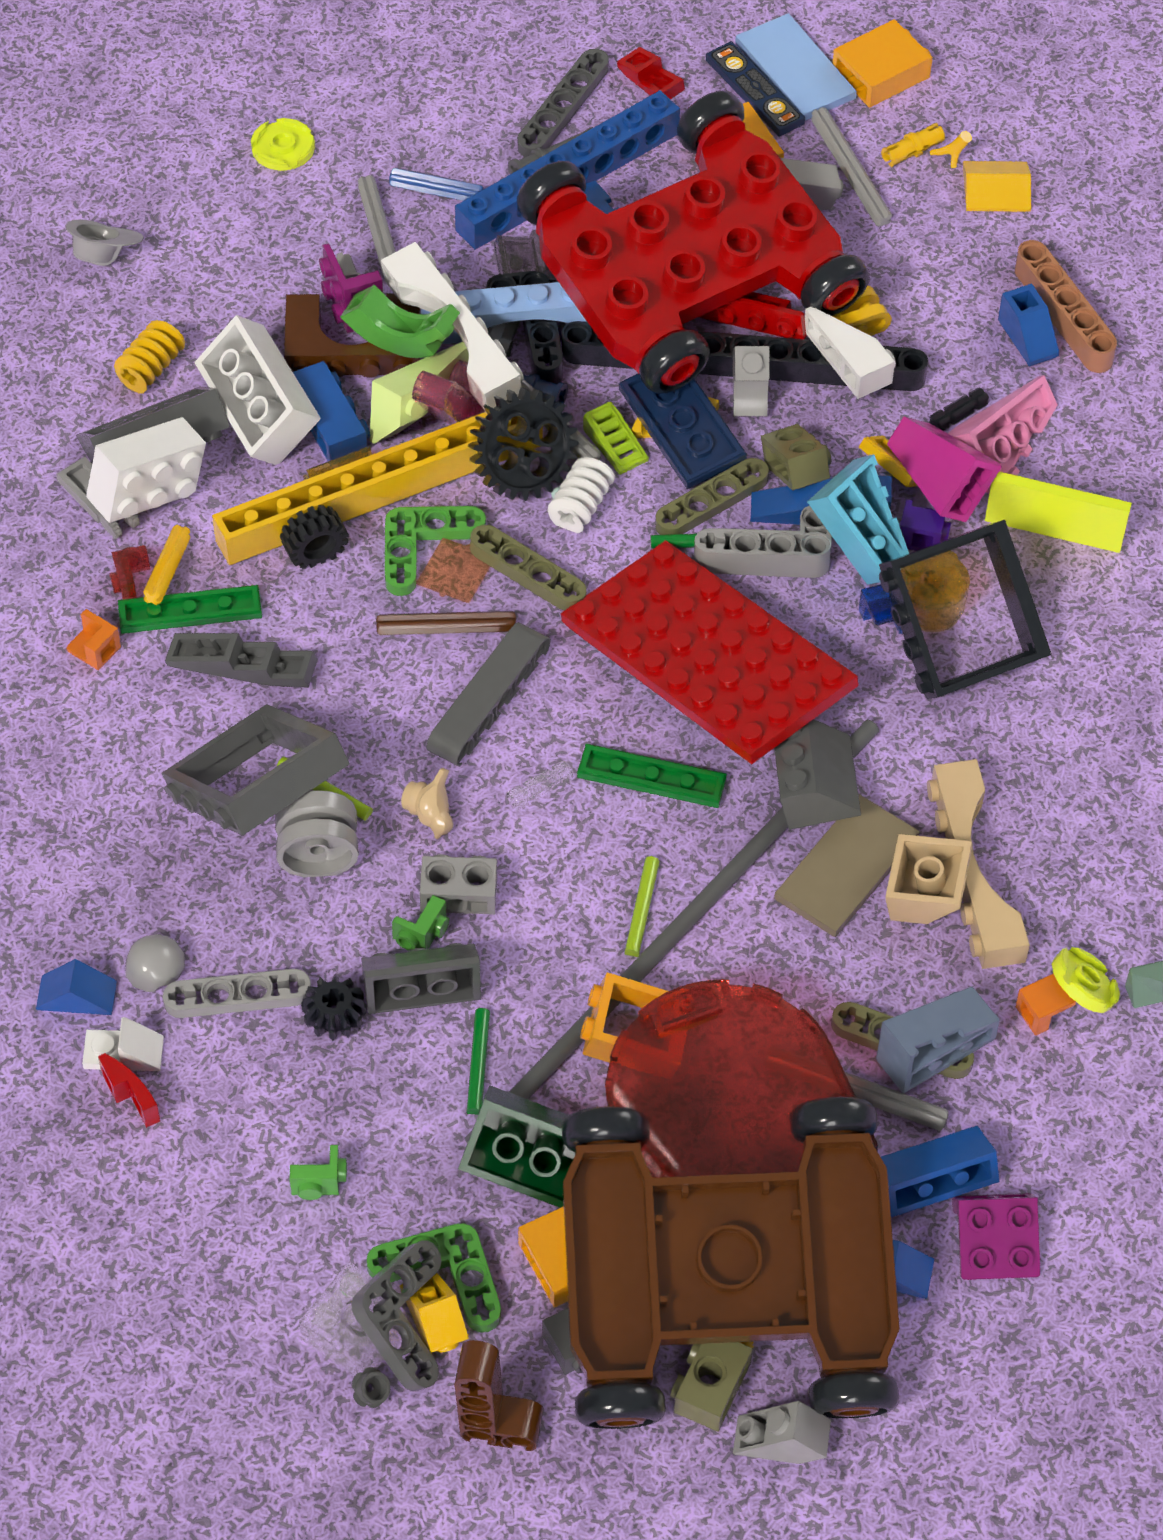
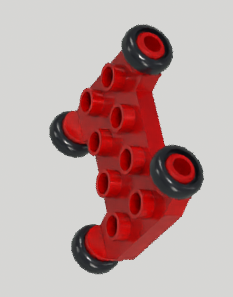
[517,90,870,394]

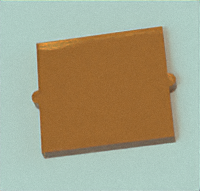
[417,538,490,603]

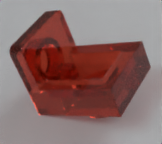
[109,545,150,599]

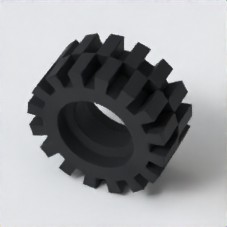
[280,505,349,569]

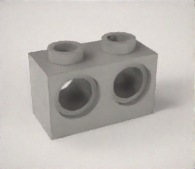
[420,854,497,915]

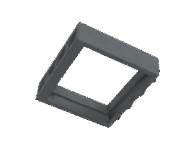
[161,704,350,836]

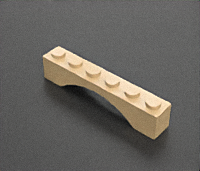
[927,759,1030,969]

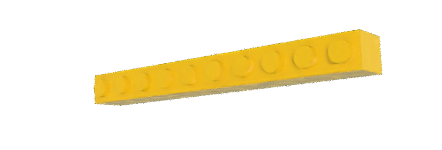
[212,412,543,565]

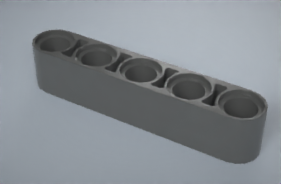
[426,622,551,767]

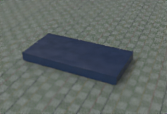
[619,373,747,490]

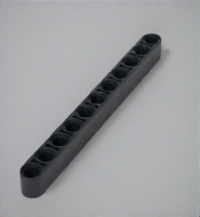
[562,321,928,391]

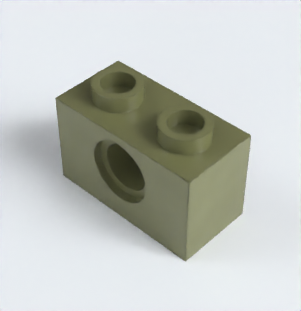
[670,1342,753,1432]

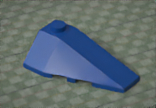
[750,472,892,525]

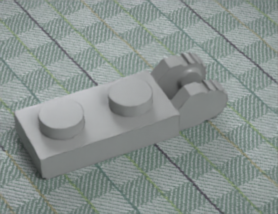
[56,457,140,539]

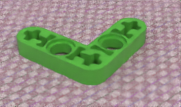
[385,506,486,596]
[367,1223,501,1333]

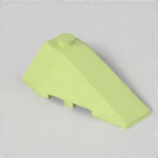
[370,342,469,444]

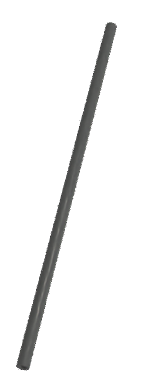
[465,720,879,1143]

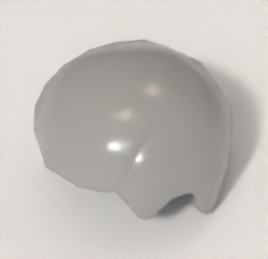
[125,934,185,992]

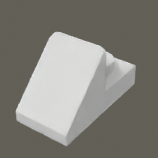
[82,1017,164,1071]

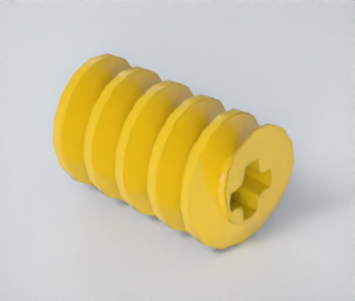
[114,320,185,394]

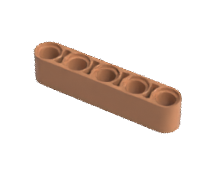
[1015,240,1117,373]

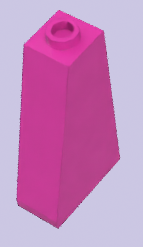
[887,416,1002,522]

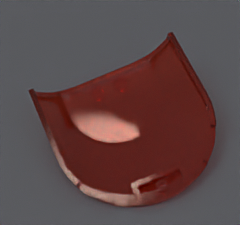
[605,979,878,1178]

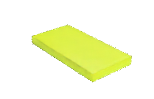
[985,471,1132,553]

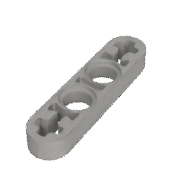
[162,969,311,1018]

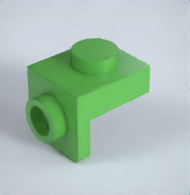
[392,895,450,951]
[289,1145,347,1200]

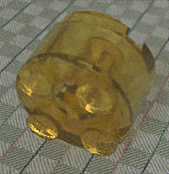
[901,550,970,632]

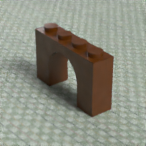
[284,293,421,378]

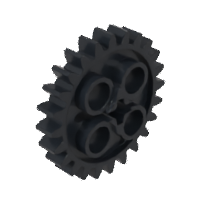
[468,387,579,501]

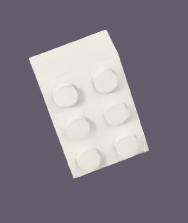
[86,417,206,523]

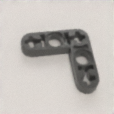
[351,1240,441,1391]

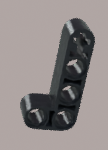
[486,271,563,384]

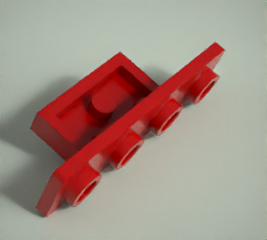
[700,292,807,339]

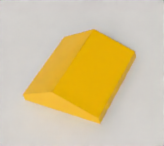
[963,161,1031,212]

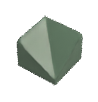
[1125,961,1163,1008]

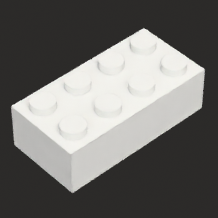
[194,315,321,465]

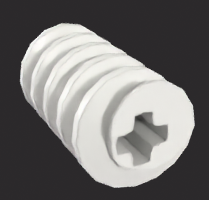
[548,457,615,533]

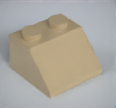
[885,834,973,924]

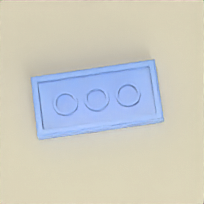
[735,13,857,121]

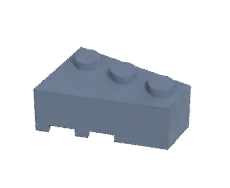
[876,987,1000,1094]

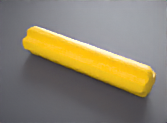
[143,525,191,605]

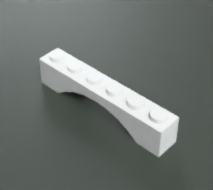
[381,242,524,412]

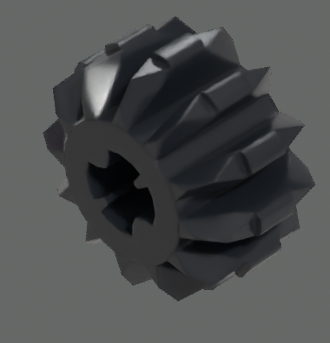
[301,974,367,1041]

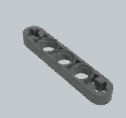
[517,49,609,157]

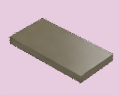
[774,794,920,937]

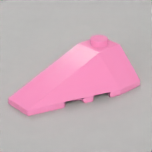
[948,375,1057,494]

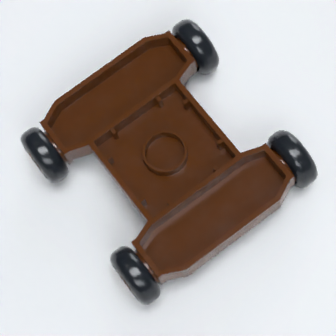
[562,1097,900,1429]

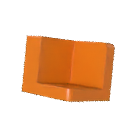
[66,609,121,670]
[1015,974,1076,1036]

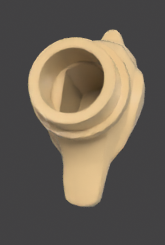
[401,768,453,840]

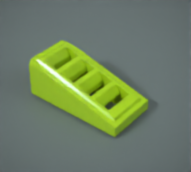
[583,401,649,475]

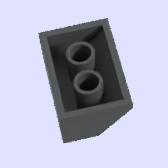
[774,719,861,830]
[361,943,481,1014]

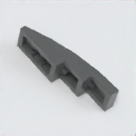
[165,633,318,688]

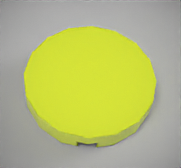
[251,118,315,171]
[1051,947,1120,1013]

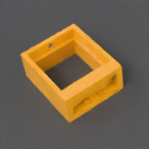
[580,972,694,1079]

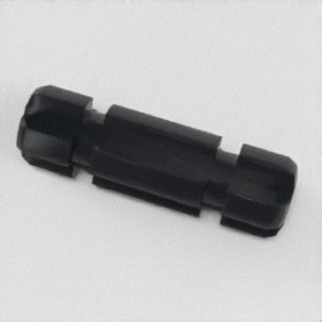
[929,388,989,431]

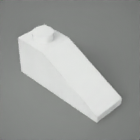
[805,307,896,399]

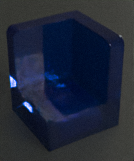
[859,584,903,634]

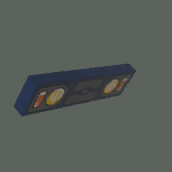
[706,41,805,137]

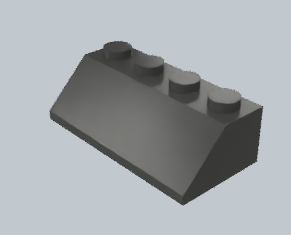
[76,386,230,463]

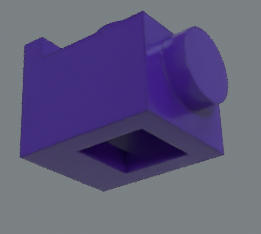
[900,499,951,551]

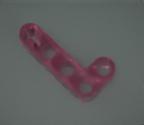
[412,360,482,425]

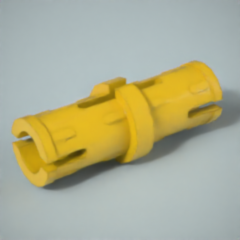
[881,123,945,167]

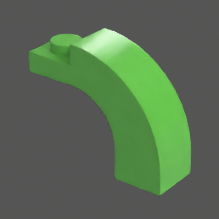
[340,285,460,358]

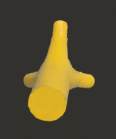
[930,131,972,168]

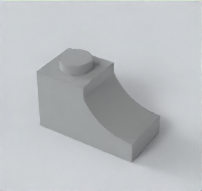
[733,346,769,417]

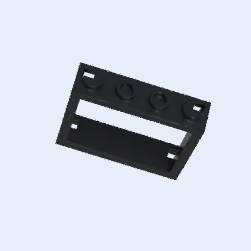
[879,520,1052,699]

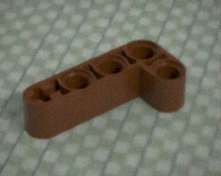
[454,1340,544,1451]

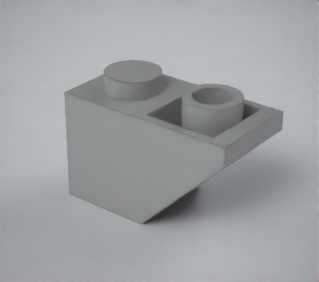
[733,1401,831,1464]

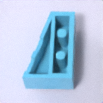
[807,454,909,585]

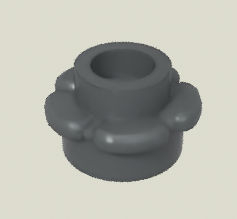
[351,1367,390,1408]

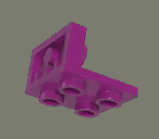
[319,243,383,333]
[952,1193,1040,1280]

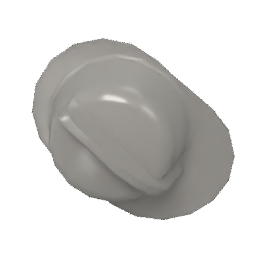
[65,219,144,266]

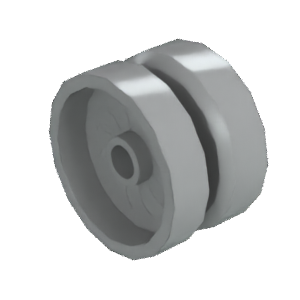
[275,790,359,878]

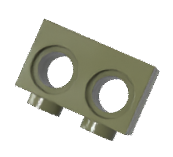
[761,423,832,490]

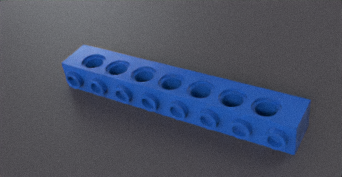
[455,90,680,250]

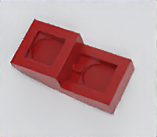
[617,47,685,99]
[98,1053,160,1128]

